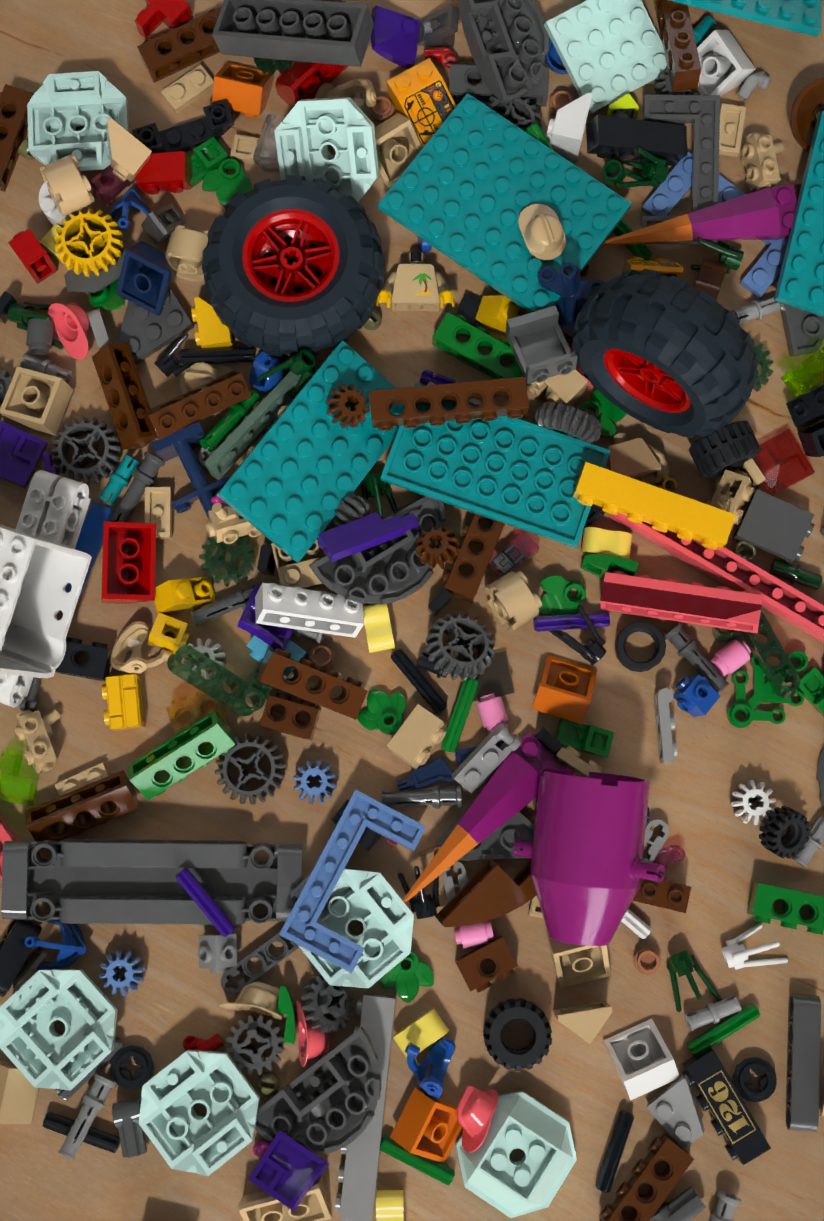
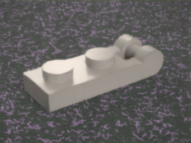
[654,688,678,763]
[452,723,522,794]

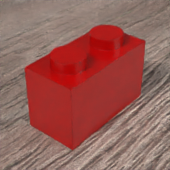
[136,151,191,195]
[8,229,58,284]

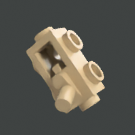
[741,133,784,192]
[706,469,754,530]
[205,503,262,544]
[14,709,61,774]

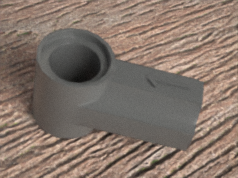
[112,1098,147,1158]
[650,1186,706,1221]

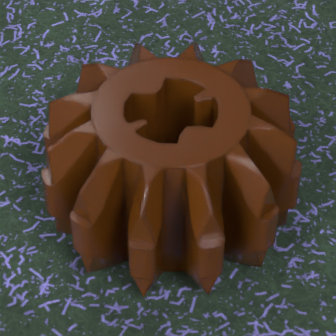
[325,384,370,428]
[415,525,459,570]

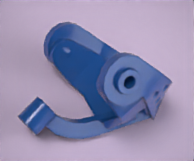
[104,189,152,232]
[25,920,86,970]
[405,1037,456,1099]

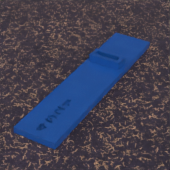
[60,502,116,612]

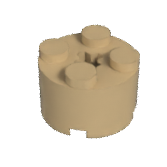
[39,154,95,216]
[165,225,209,282]
[483,571,542,632]

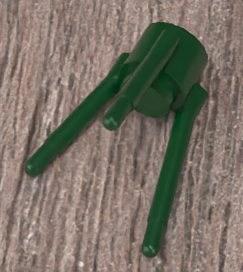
[611,148,669,188]
[603,158,647,191]
[691,238,744,274]
[8,302,63,349]
[258,349,316,399]
[361,473,398,518]
[666,950,722,1012]

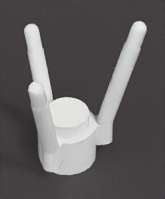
[721,923,788,970]

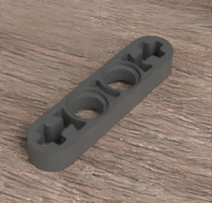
[221,931,299,994]

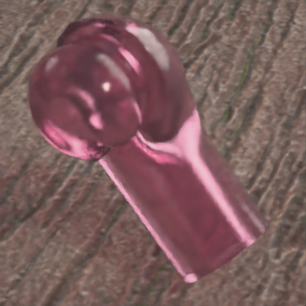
[654,845,686,874]

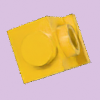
[147,613,190,653]

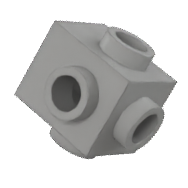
[198,933,238,973]

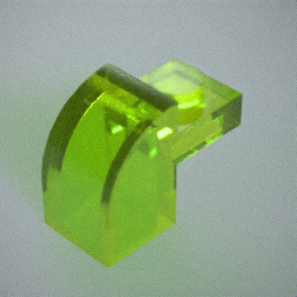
[781,347,824,398]
[0,748,39,806]

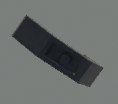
[132,100,234,153]

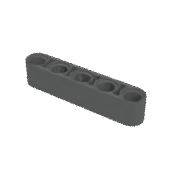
[786,994,821,1132]

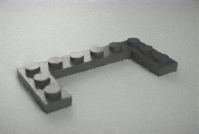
[641,94,720,245]

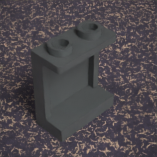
[506,306,578,384]
[732,489,815,564]

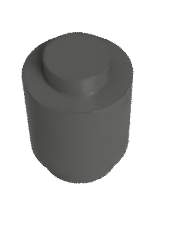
[26,318,54,355]

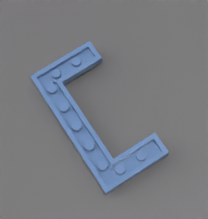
[641,152,789,299]
[279,789,426,973]

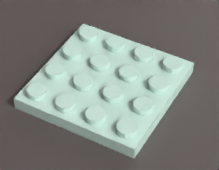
[544,0,667,115]

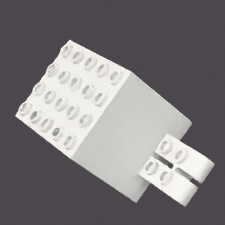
[0,470,92,708]

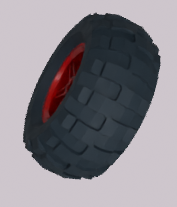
[202,175,384,357]
[572,269,757,438]

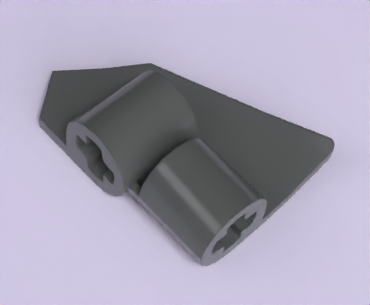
[64,247,126,293]

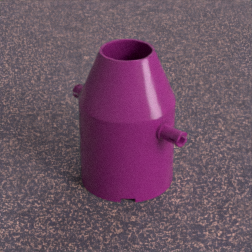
[513,769,665,946]

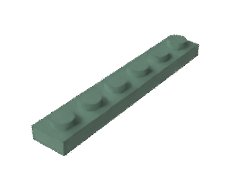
[204,365,317,481]

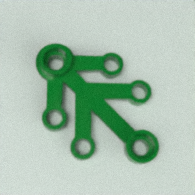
[727,651,808,728]

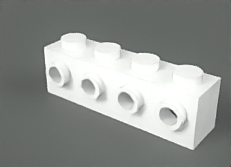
[255,583,364,638]

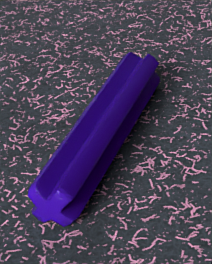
[533,612,610,632]
[176,868,235,937]

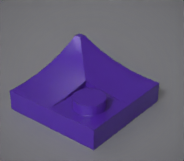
[371,5,420,69]
[0,421,48,489]
[237,585,293,650]
[248,1130,329,1212]

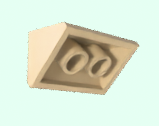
[238,1175,331,1221]

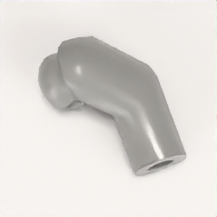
[737,71,771,101]

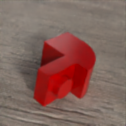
[135,0,193,39]

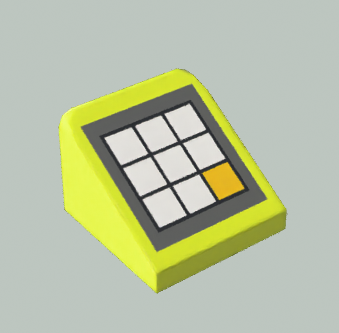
[606,93,639,119]

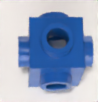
[673,674,720,717]

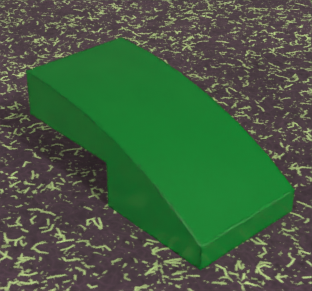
[189,137,228,188]
[581,554,639,579]
[793,666,824,717]
[555,718,614,757]
[276,984,297,1044]

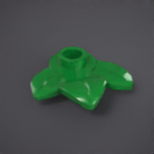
[202,159,252,207]
[88,279,125,310]
[578,390,627,437]
[538,575,586,615]
[357,689,407,735]
[381,951,434,1003]

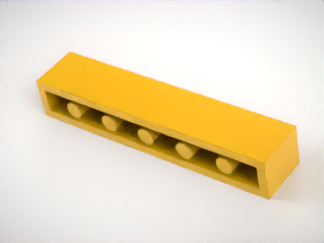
[572,462,736,550]

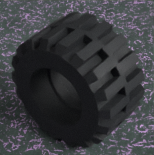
[689,421,761,478]
[483,998,552,1071]

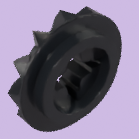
[111,1045,154,1090]
[732,1057,777,1102]

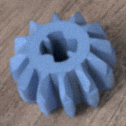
[293,760,337,804]
[99,949,145,996]

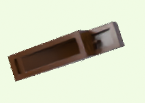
[435,859,537,927]

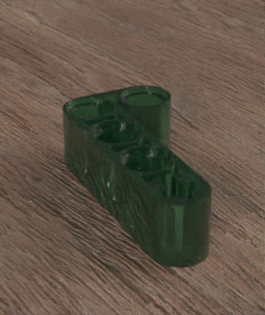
[712,610,800,699]
[167,646,273,716]

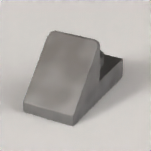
[417,5,459,47]
[142,203,187,245]

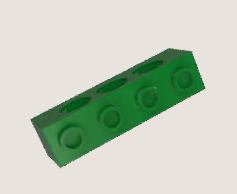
[432,312,524,380]
[128,710,236,800]
[747,882,824,935]

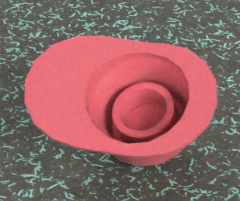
[48,302,90,360]
[295,1000,330,1067]
[456,1086,498,1153]

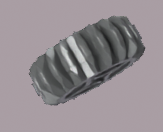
[483,96,542,131]
[533,402,602,445]
[51,416,121,485]
[425,612,495,682]
[215,734,286,805]

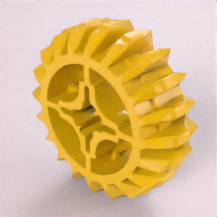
[54,207,124,277]

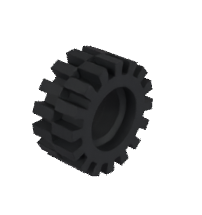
[759,806,811,858]

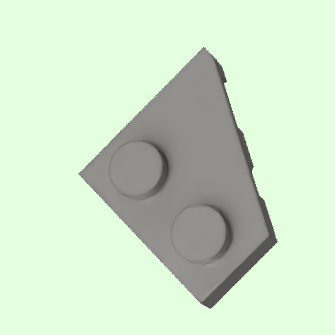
[646,1074,705,1149]

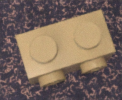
[387,704,447,769]

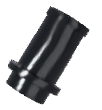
[416,652,448,679]

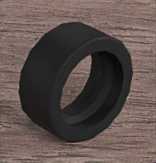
[614,621,666,672]

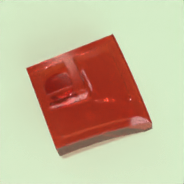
[753,429,815,495]

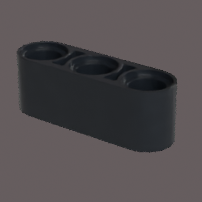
[0,919,42,997]

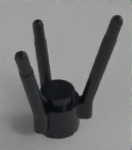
[154,321,193,377]
[549,604,606,665]
[398,852,440,919]

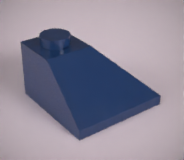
[116,241,172,316]

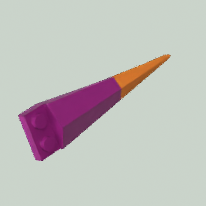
[604,184,797,246]
[403,732,567,902]

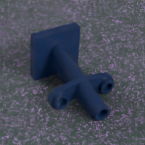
[538,263,605,339]
[152,422,232,519]

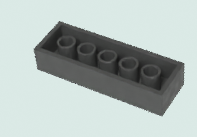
[212,0,374,67]

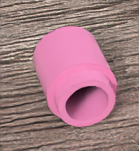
[711,639,751,677]
[476,693,509,734]
[454,921,494,949]

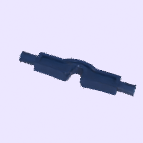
[396,741,504,791]

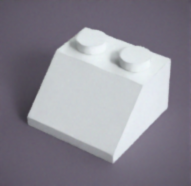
[697,30,756,97]
[547,93,593,162]
[603,1018,680,1100]

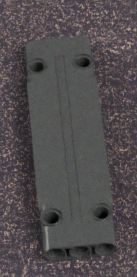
[1,839,302,925]

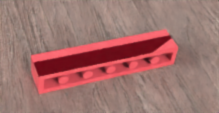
[600,571,763,634]

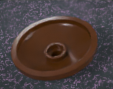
[790,77,824,152]

